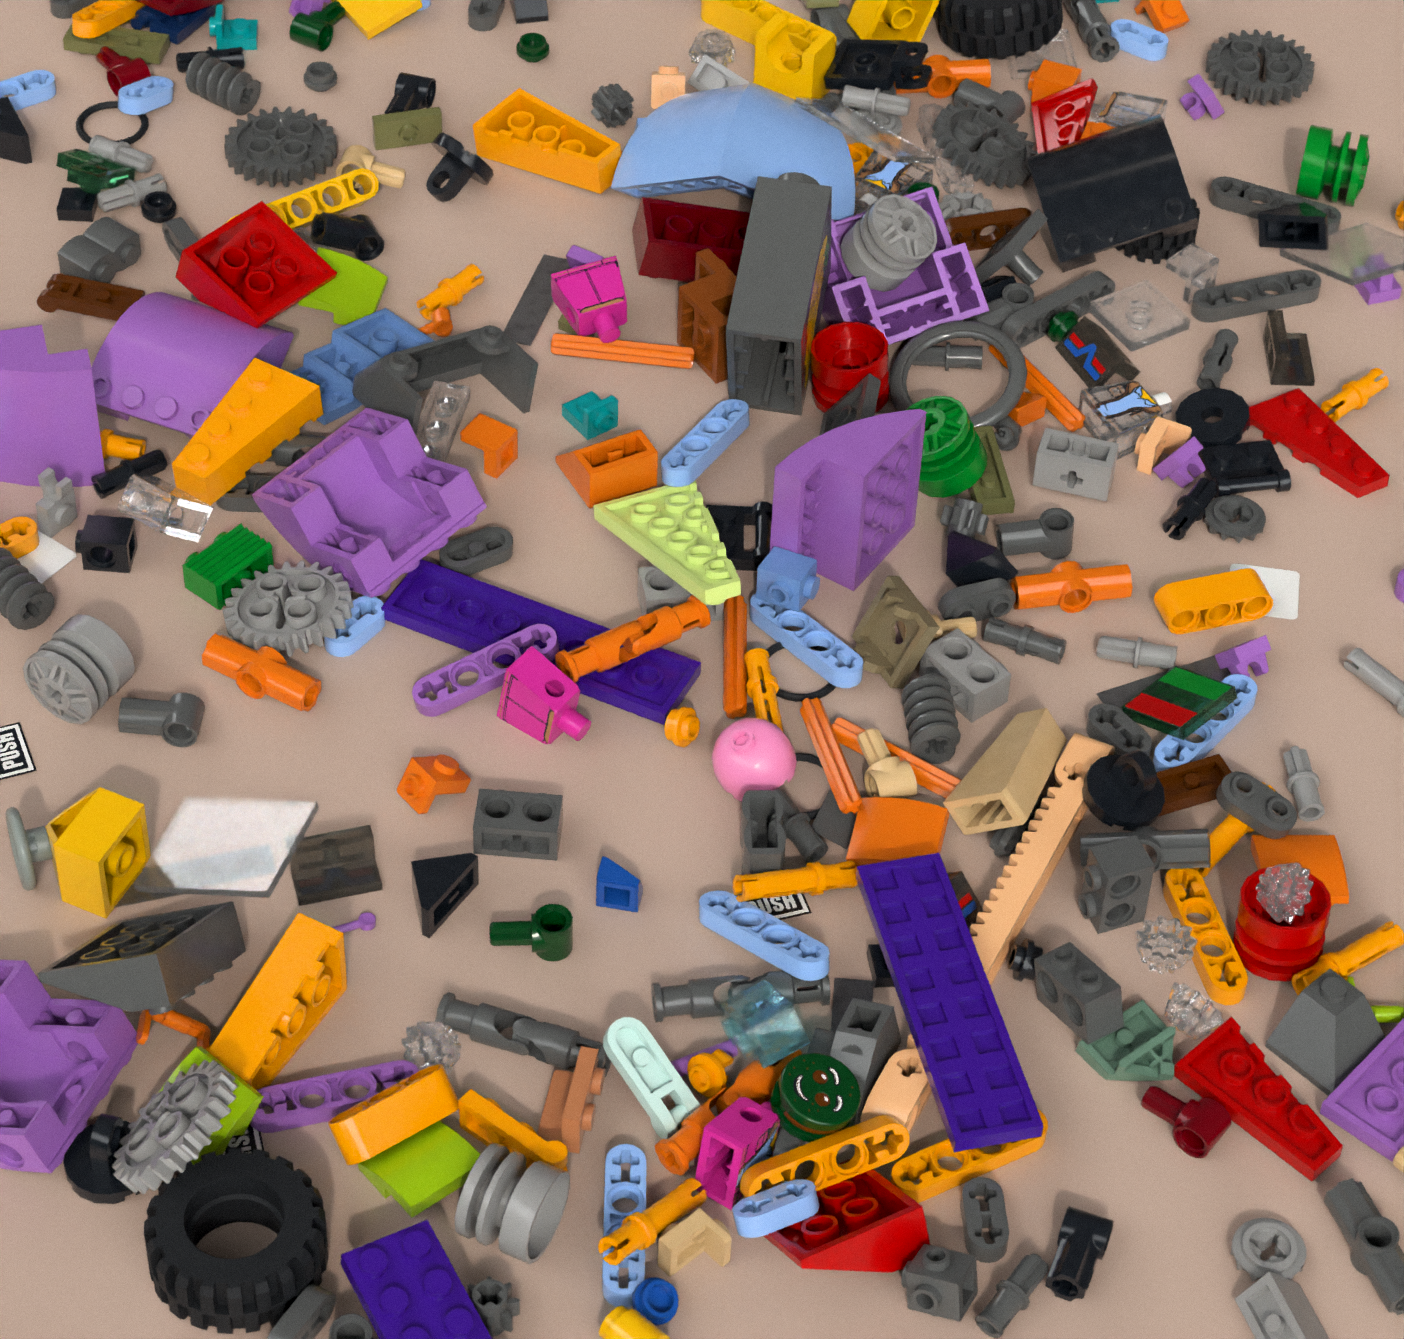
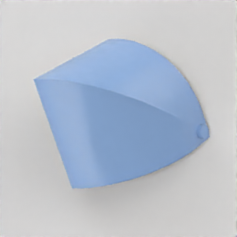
[611,83,855,222]

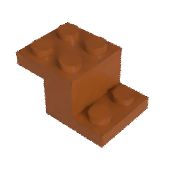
[677,248,737,384]

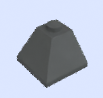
[1265,969,1385,1096]

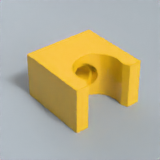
[753,12,835,102]

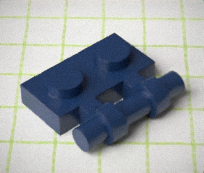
[130,5,215,45]

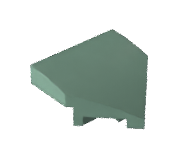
[1075,1000,1176,1081]

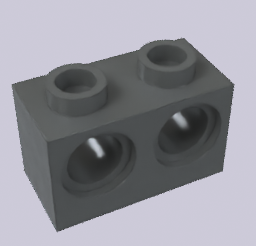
[473,789,563,861]
[1078,835,1155,934]
[1034,942,1124,1045]

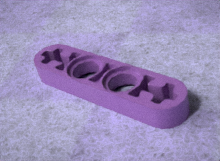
[412,624,559,717]
[250,1060,420,1133]

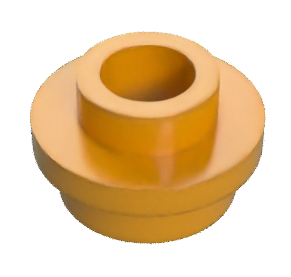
[664,706,700,748]

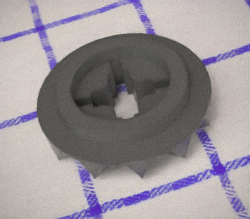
[1204,495,1266,544]

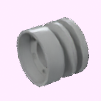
[841,194,937,292]
[23,614,135,724]
[455,1143,570,1264]

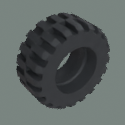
[937,0,1063,60]
[144,1148,328,1334]

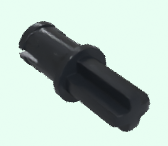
[176,47,244,73]
[91,450,168,499]
[1163,477,1217,540]

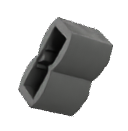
[58,217,141,283]
[740,790,786,875]

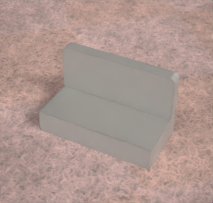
[687,54,750,91]
[1235,1271,1329,1339]

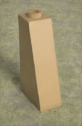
[943,708,1067,835]

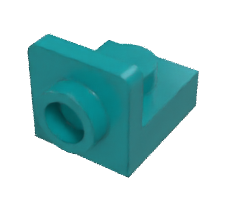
[209,4,258,50]
[562,391,618,440]

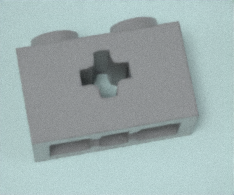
[1033,428,1119,501]

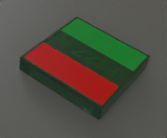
[1122,666,1237,740]

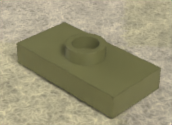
[372,107,442,151]

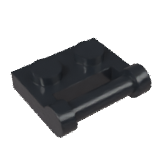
[1198,440,1291,498]
[706,501,772,571]

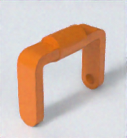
[136,1009,211,1050]

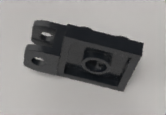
[824,39,933,91]

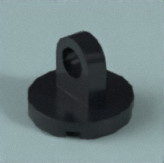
[426,133,494,202]
[1082,750,1165,832]
[63,1113,140,1204]

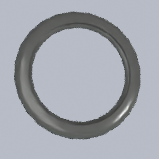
[889,321,1027,427]

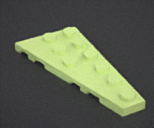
[593,481,741,605]

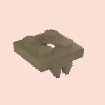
[852,576,940,689]

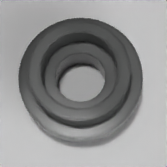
[304,61,337,92]

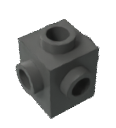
[902,1244,978,1322]

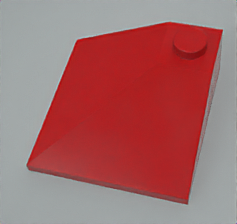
[175,201,337,329]
[764,1158,930,1273]

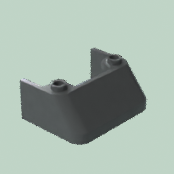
[352,325,538,437]

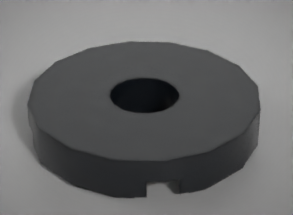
[1176,388,1250,447]

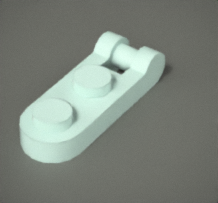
[603,1017,700,1139]

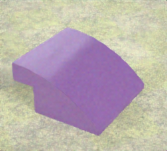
[0,325,105,487]
[770,409,927,591]

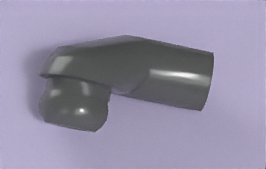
[993,415,1022,451]

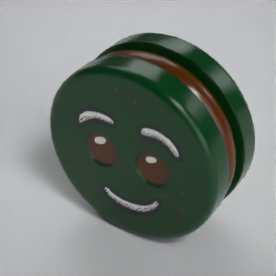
[771,1053,861,1142]

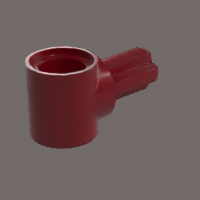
[96,46,151,97]
[1141,1086,1232,1158]

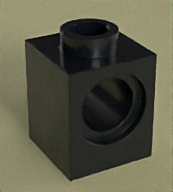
[75,515,138,573]

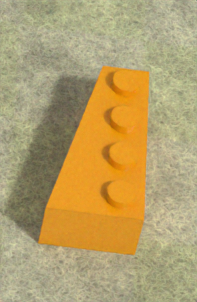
[473,88,621,194]
[172,357,323,506]
[206,912,347,1090]

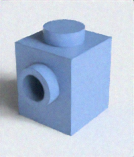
[756,546,820,612]

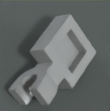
[36,467,78,538]

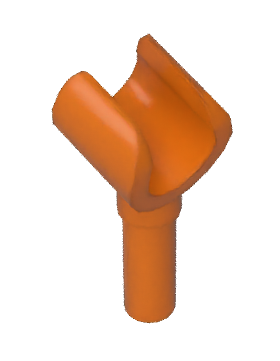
[418,307,453,337]

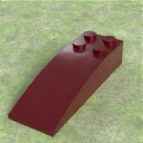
[632,197,750,283]

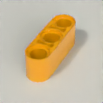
[1154,568,1273,634]
[328,1064,459,1165]

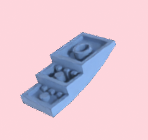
[289,308,435,425]

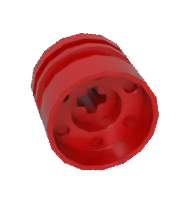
[811,322,889,413]
[1232,866,1331,982]

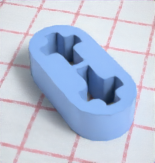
[1110,19,1168,61]
[118,76,174,115]
[323,596,386,657]
[732,1179,820,1238]

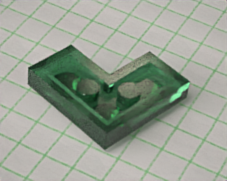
[56,149,136,193]

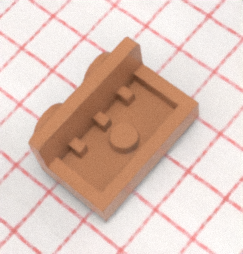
[537,1046,605,1153]

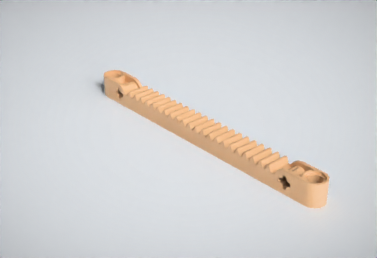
[860,732,1115,1136]

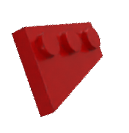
[1031,78,1098,154]

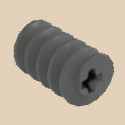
[185,51,261,116]
[0,547,54,630]
[901,674,961,764]

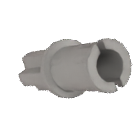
[842,85,911,116]
[88,135,154,173]
[97,173,167,212]
[1097,636,1178,671]
[1283,746,1325,822]

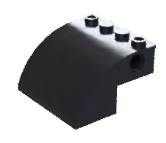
[1027,114,1198,272]

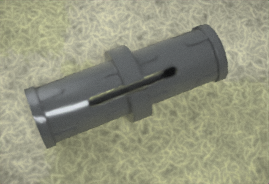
[1197,329,1238,390]
[983,617,1067,665]

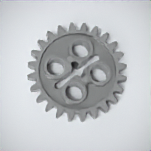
[223,560,354,657]
[112,1060,237,1194]

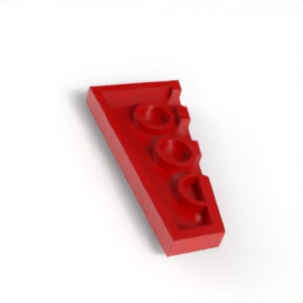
[1249,388,1390,498]
[1174,1016,1343,1182]

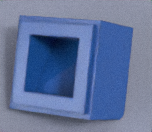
[596,856,643,912]

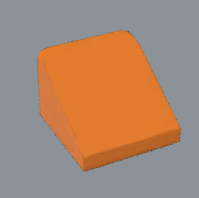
[1008,392,1047,427]

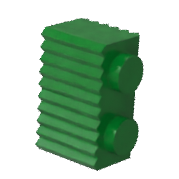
[182,524,274,610]

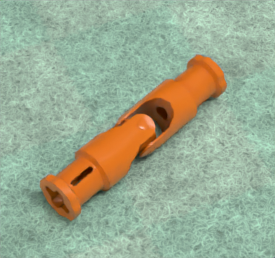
[555,595,711,683]
[655,1038,802,1176]

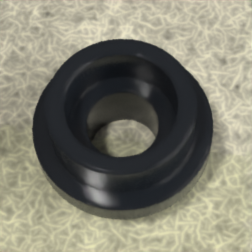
[141,191,177,223]
[1008,938,1043,982]

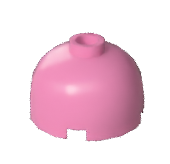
[711,718,797,802]

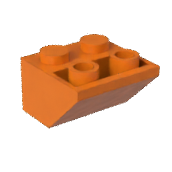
[555,429,658,509]

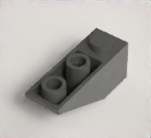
[829,998,901,1128]

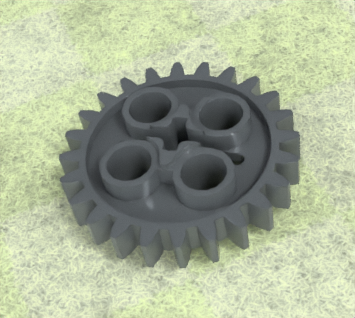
[1206,29,1315,106]
[932,101,1038,189]
[224,107,337,188]

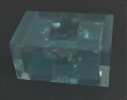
[720,979,810,1069]

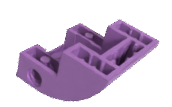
[822,187,989,345]
[91,292,294,440]
[252,407,487,598]
[0,960,138,1173]

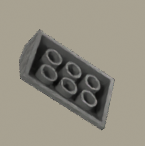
[38,901,246,1015]

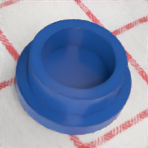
[632,1277,678,1326]

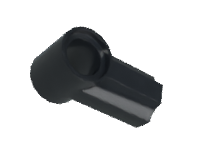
[384,72,436,114]
[310,212,384,261]
[1045,1206,1114,1302]

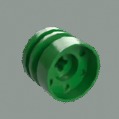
[1296,125,1370,207]
[906,396,987,498]

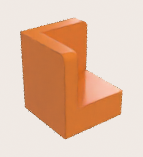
[460,413,518,479]

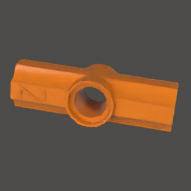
[893,54,991,99]
[1010,561,1133,613]
[202,634,321,712]

